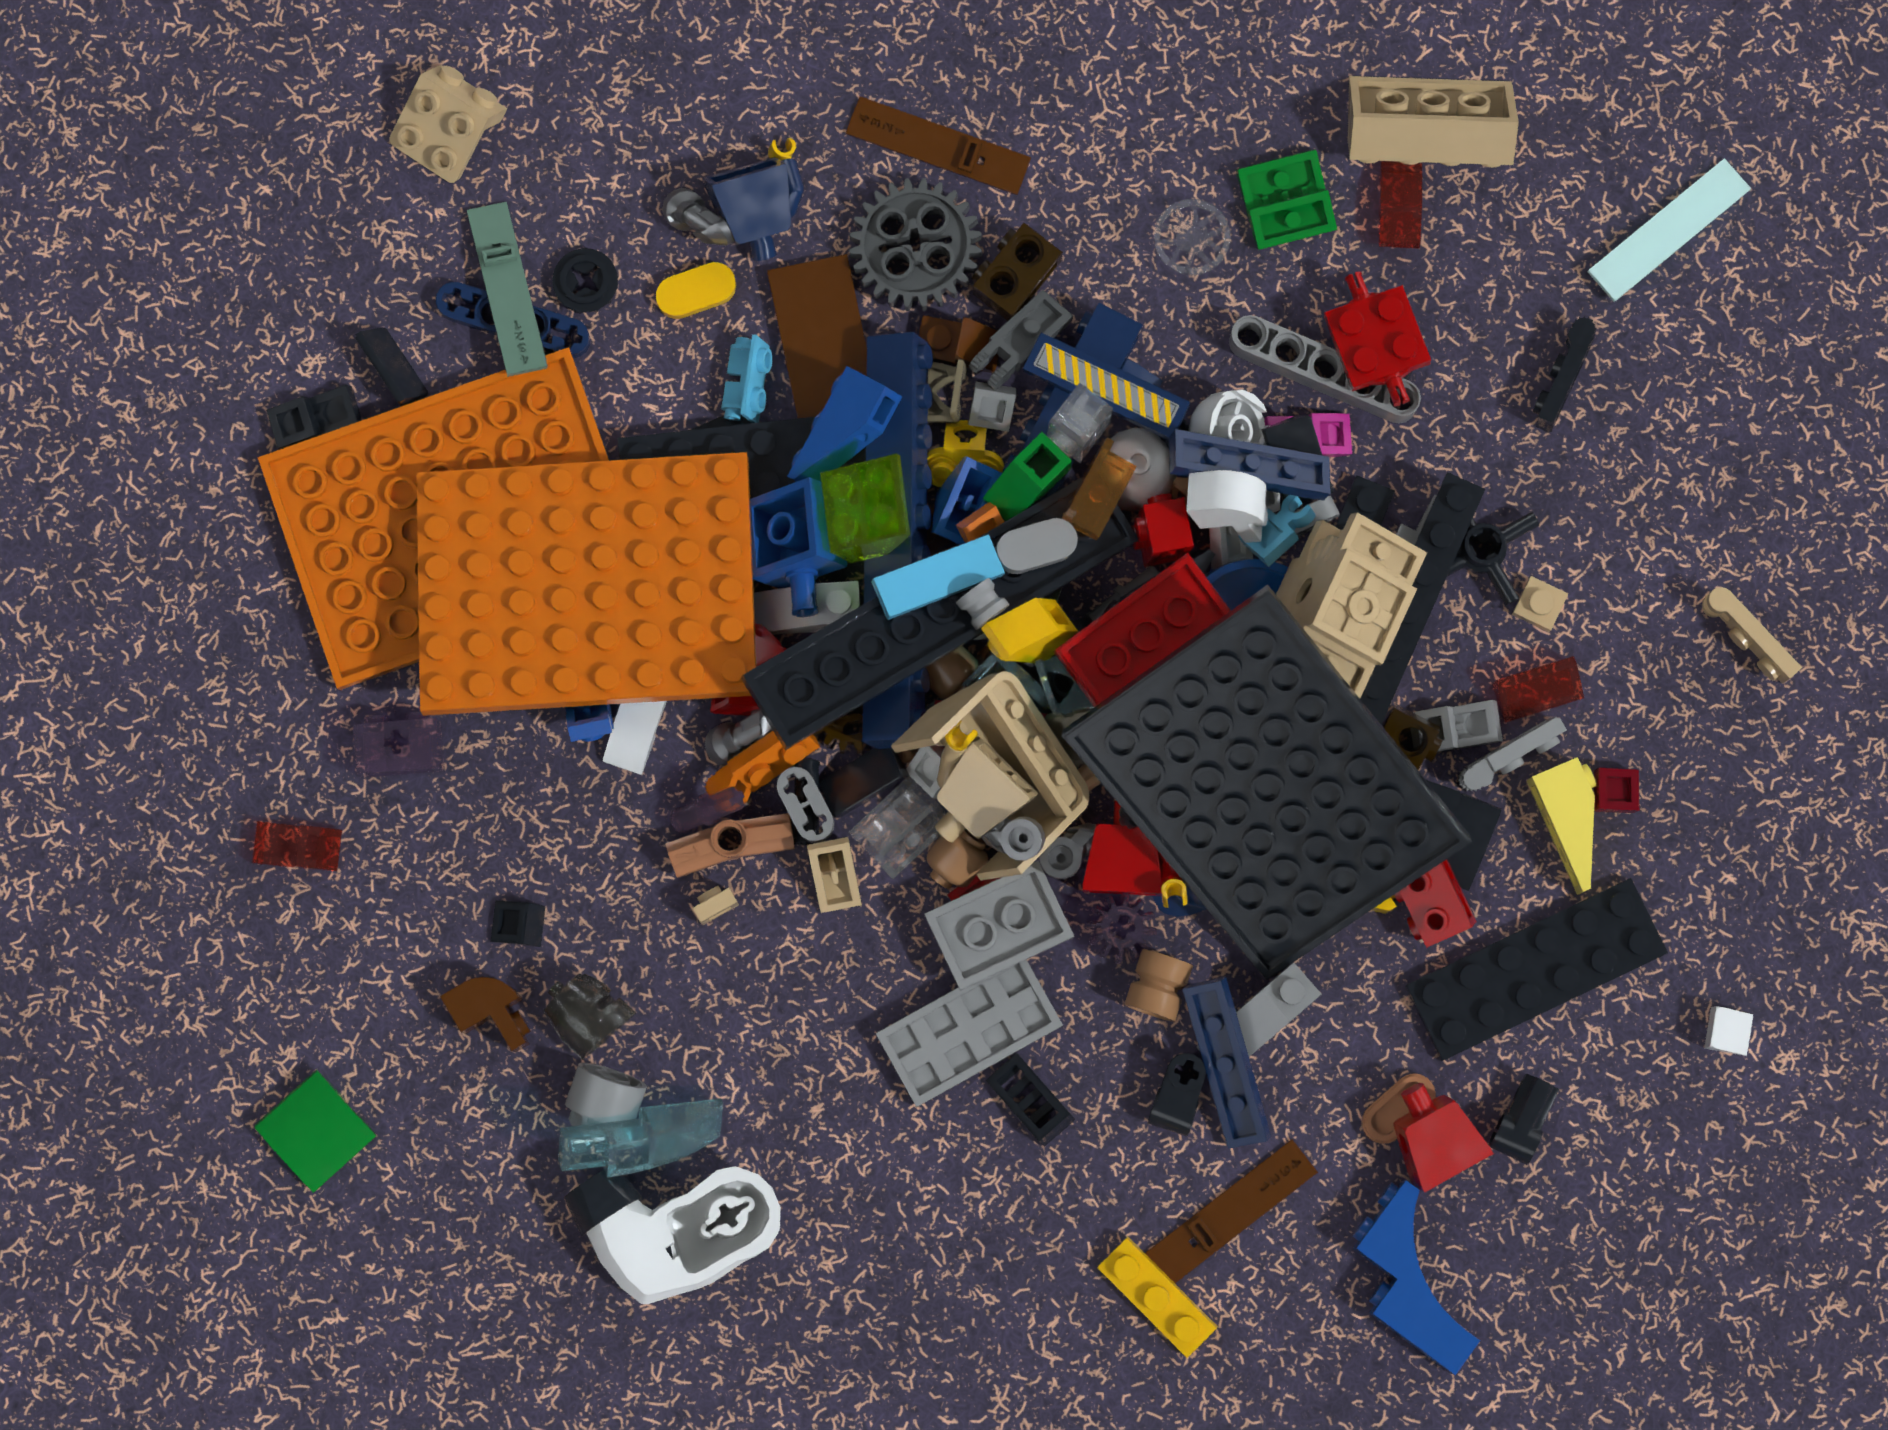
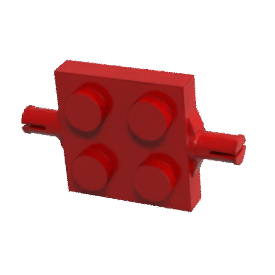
[1324,272,1431,407]

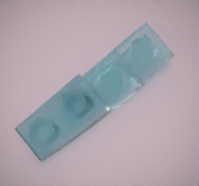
[558,1098,723,1177]

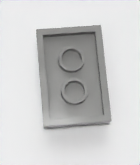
[924,860,1074,991]

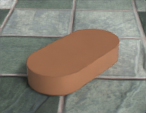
[1361,1074,1436,1144]

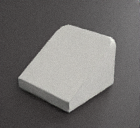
[1705,1006,1753,1056]

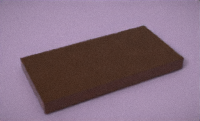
[767,254,867,418]

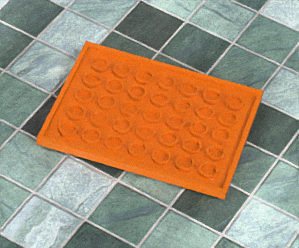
[257,347,609,690]
[416,452,756,716]

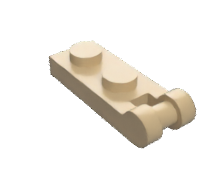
[1702,587,1802,684]

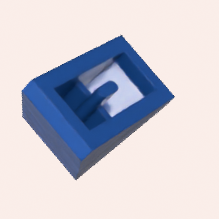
[932,456,1002,545]

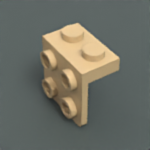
[390,65,507,183]

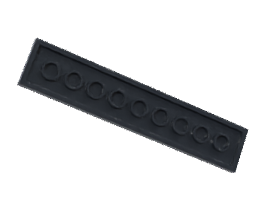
[741,470,1138,750]

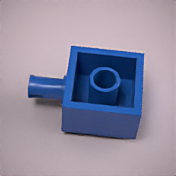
[750,477,847,618]

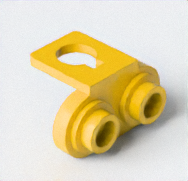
[927,420,1005,487]

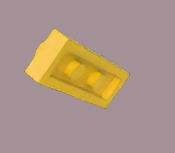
[1097,1236,1218,1358]

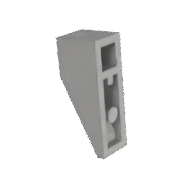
[1196,963,1322,1057]

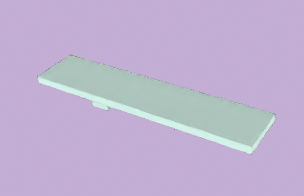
[1587,158,1751,302]

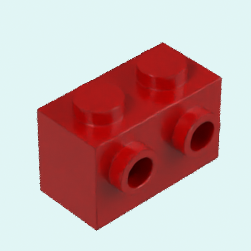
[1131,493,1194,568]
[1394,859,1477,948]

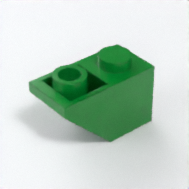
[983,432,1072,521]

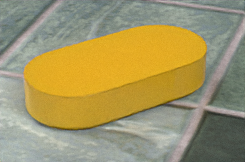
[656,262,736,319]

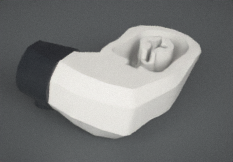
[564,1164,781,1304]

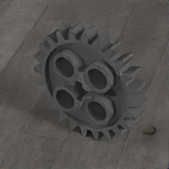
[849,178,982,311]

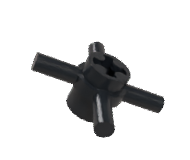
[1447,512,1539,606]

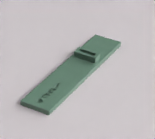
[467,202,548,377]

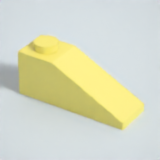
[1527,757,1596,895]

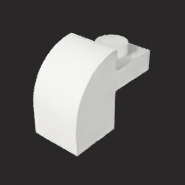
[1186,470,1268,543]

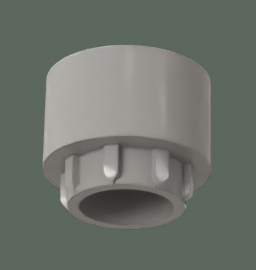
[565,1062,647,1140]

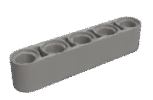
[1229,315,1421,424]

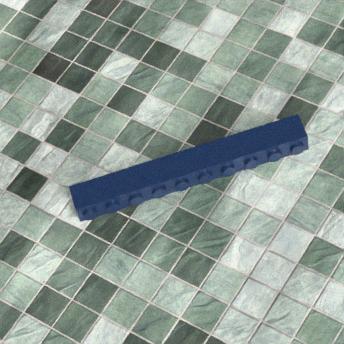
[862,332,933,749]

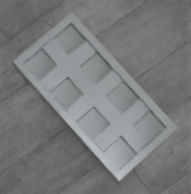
[876,960,1063,1108]

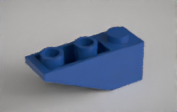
[787,366,902,482]

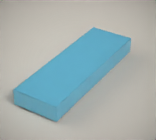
[871,534,1005,620]

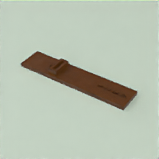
[846,96,1031,195]
[1145,1139,1318,1283]

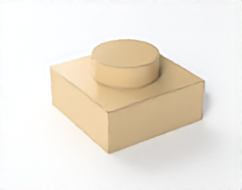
[1512,576,1568,632]
[693,886,739,925]

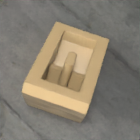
[807,837,862,913]

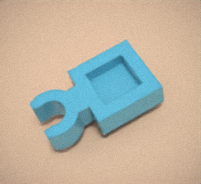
[1238,495,1316,567]

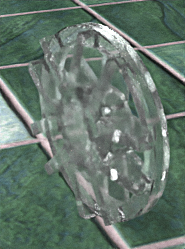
[1154,199,1231,275]

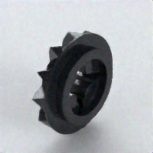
[552,248,618,314]

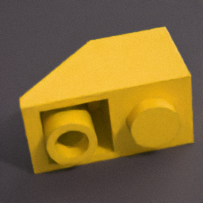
[981,598,1078,664]

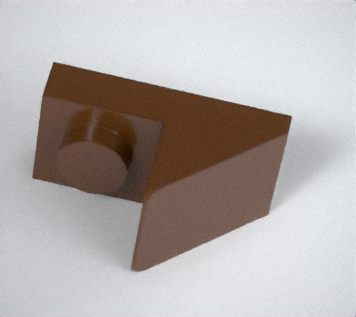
[919,315,999,373]

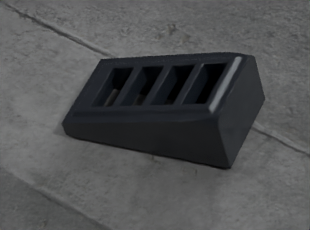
[986,1053,1075,1147]

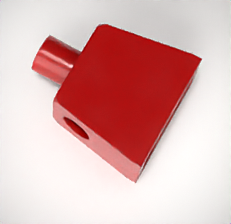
[1393,1083,1494,1193]

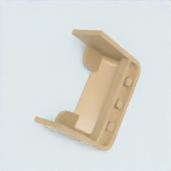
[891,672,1089,880]

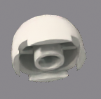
[1188,390,1270,445]
[1096,428,1177,512]

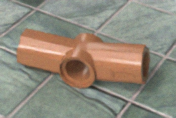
[665,813,795,878]

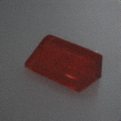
[1492,656,1584,723]

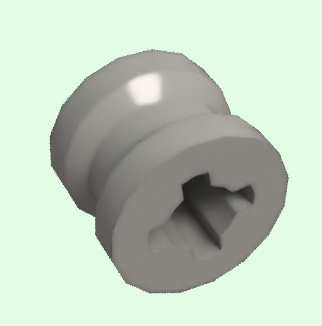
[956,578,1010,630]

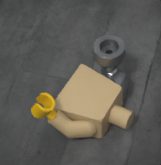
[935,720,1045,861]

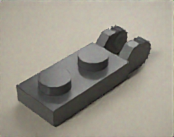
[969,290,1073,390]

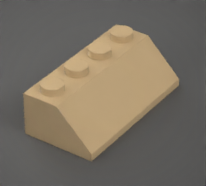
[1348,76,1519,168]

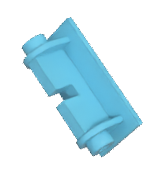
[721,334,772,423]

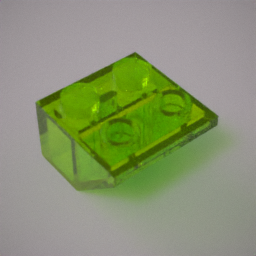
[820,453,910,563]

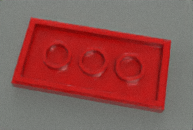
[1053,553,1231,707]

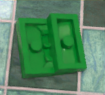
[1235,149,1337,250]
[254,1069,376,1193]

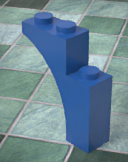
[1352,1180,1480,1375]

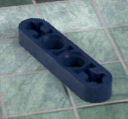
[436,282,591,358]

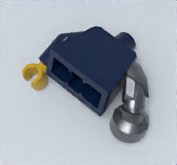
[662,138,804,261]

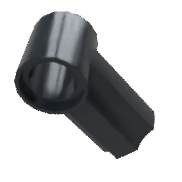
[1488,1074,1559,1165]

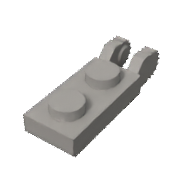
[1457,717,1567,791]

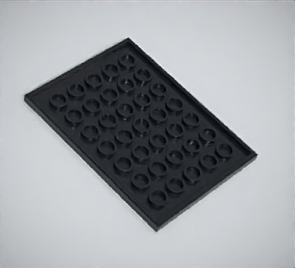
[1062,585,1472,980]

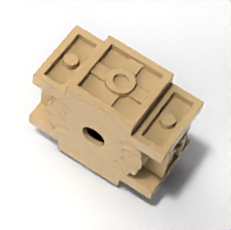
[1276,512,1427,698]

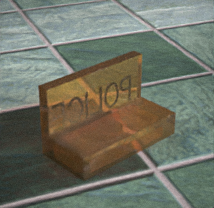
[1061,437,1137,540]

